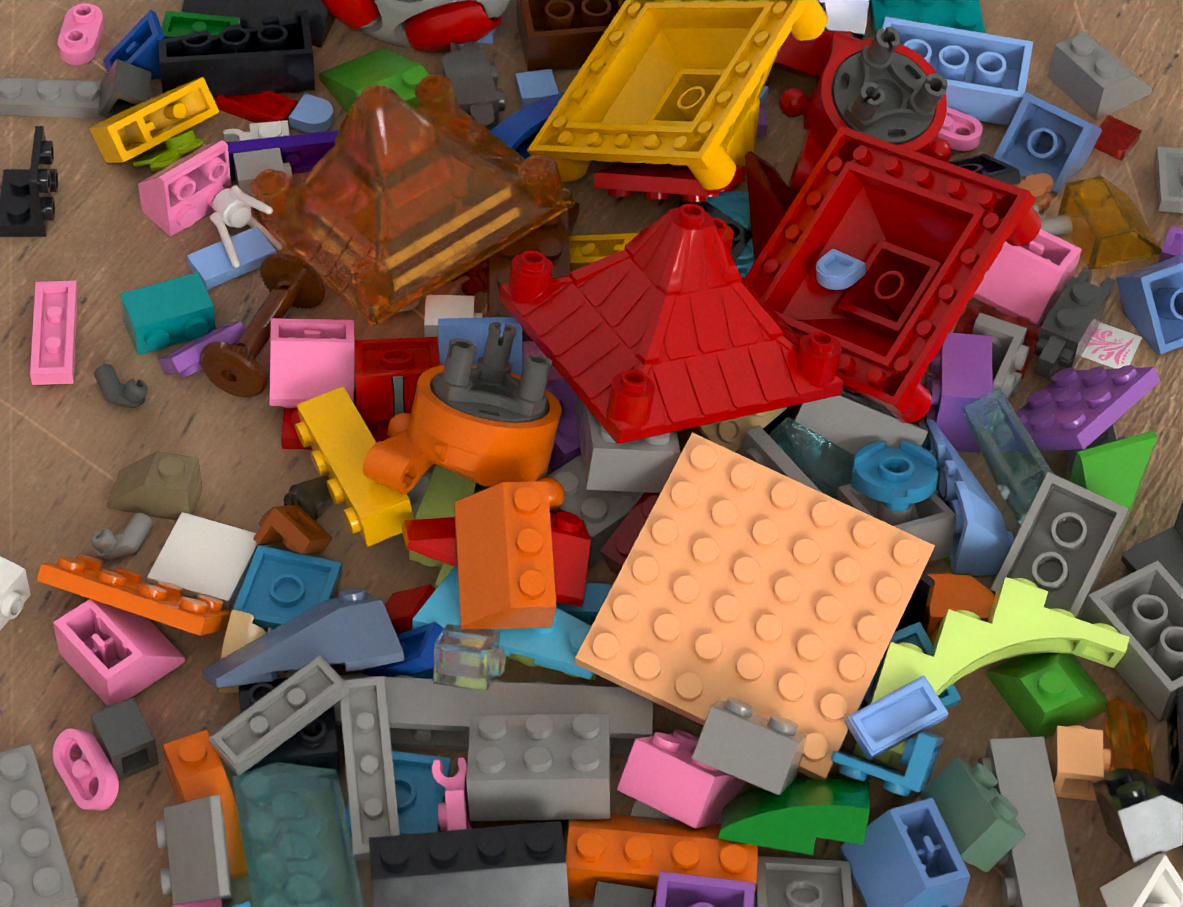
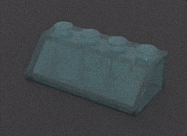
[232,762,364,907]

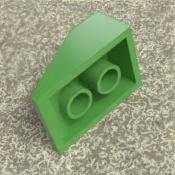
[319,47,440,147]

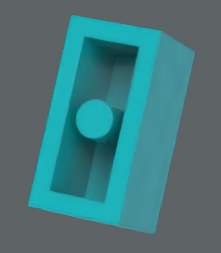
[120,272,216,355]

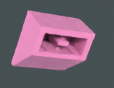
[138,140,232,237]
[972,229,1082,329]
[269,318,355,408]
[53,599,185,705]
[617,729,746,829]

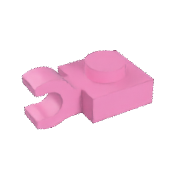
[432,757,472,831]

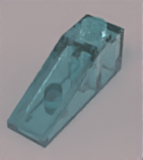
[962,387,1053,526]

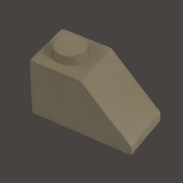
[107,451,202,520]

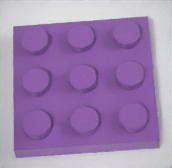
[989,365,1160,451]

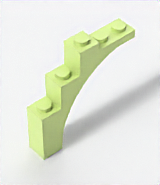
[852,577,1130,769]

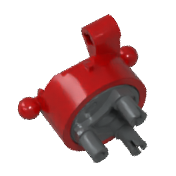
[779,27,952,193]

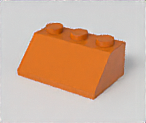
[454,481,556,630]

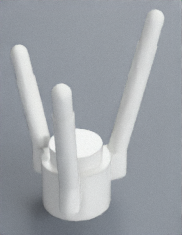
[210,185,283,268]

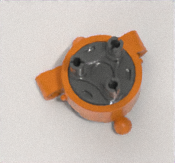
[363,322,565,511]

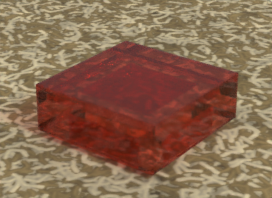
[1093,115,1142,161]

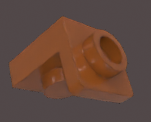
[253,504,333,554]

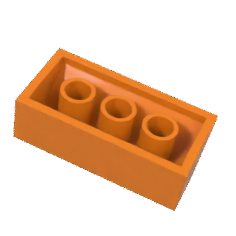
[566,814,758,904]

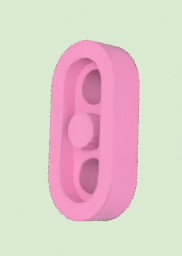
[57,3,104,65]
[936,107,983,152]
[52,728,119,811]

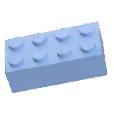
[883,17,1033,126]

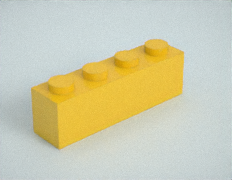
[295,386,414,547]

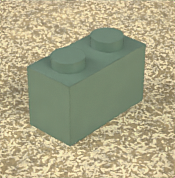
[919,757,1026,873]

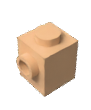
[1050,725,1111,801]

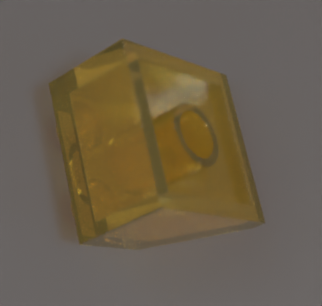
[1058,176,1162,270]

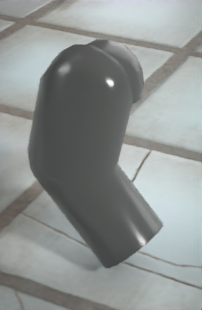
[94,364,148,408]

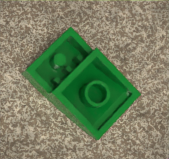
[719,779,870,855]

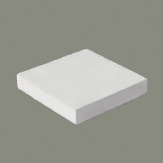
[147,512,258,610]

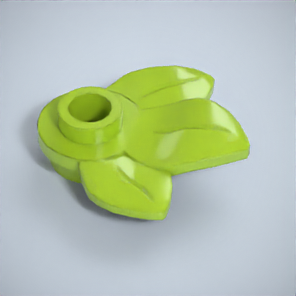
[132,129,204,172]

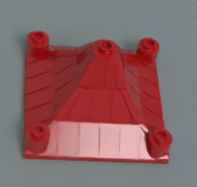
[744,126,1041,424]
[499,204,844,444]

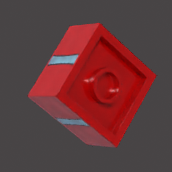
[354,337,440,425]

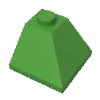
[1069,431,1157,532]
[987,653,1111,739]

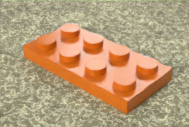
[36,555,232,636]

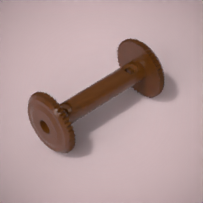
[200,254,325,397]

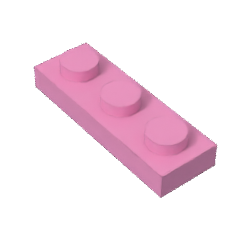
[30,281,78,385]

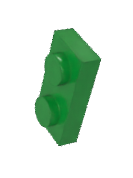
[161,11,240,39]

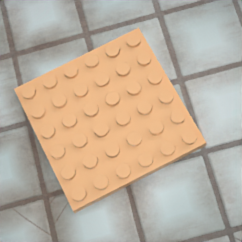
[574,432,935,780]

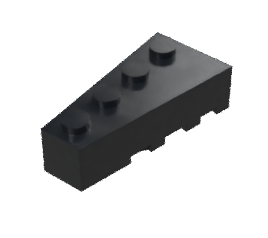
[158,10,315,98]

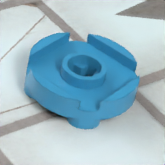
[851,441,939,512]

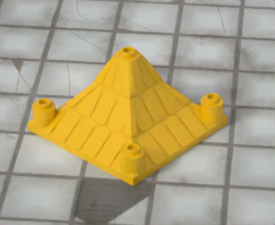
[527,0,828,190]

